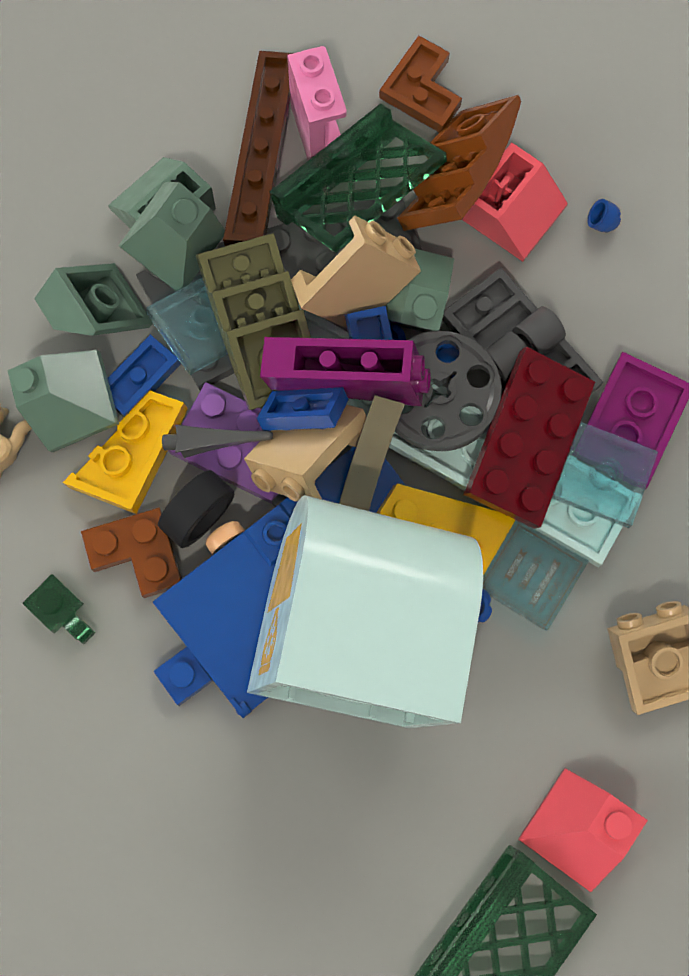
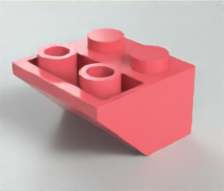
[462,142,568,262]

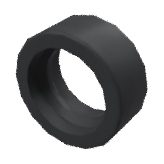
[158,470,235,548]

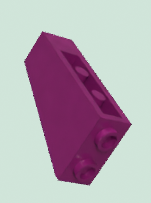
[260,337,431,406]

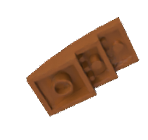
[397,95,522,231]

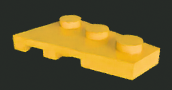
[62,390,188,514]
[377,483,515,575]

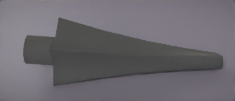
[162,425,273,458]

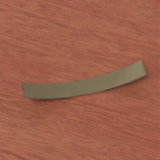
[339,395,405,511]

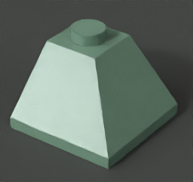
[119,182,225,295]
[386,249,454,332]
[34,263,153,336]
[7,350,119,452]

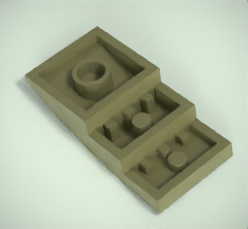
[196,233,311,410]

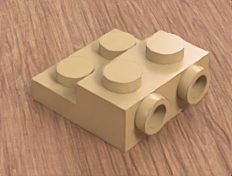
[607,601,689,715]

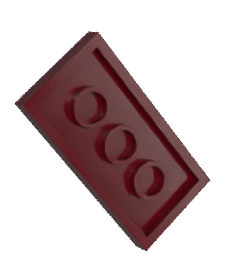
[463,347,595,529]

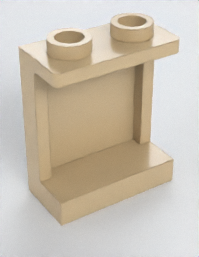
[291,216,421,328]
[244,405,367,502]

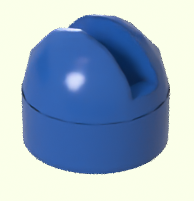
[588,199,621,233]

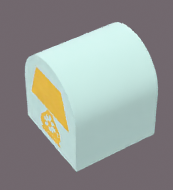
[247,495,483,728]

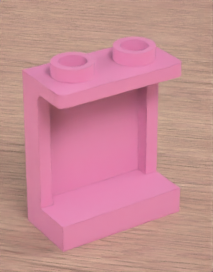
[287,46,347,170]

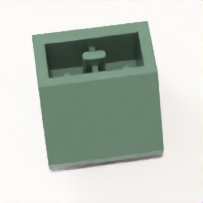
[108,157,216,229]

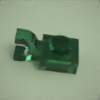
[22,574,96,644]

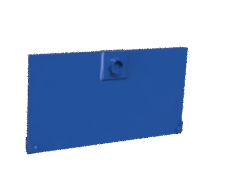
[153,447,406,718]

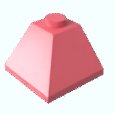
[518,768,648,892]

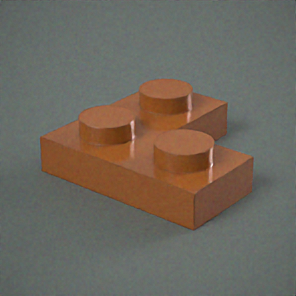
[379,35,462,133]
[81,507,181,598]

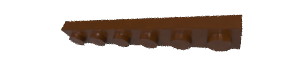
[223,51,293,246]

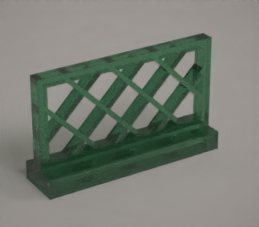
[269,103,447,253]
[414,845,597,976]

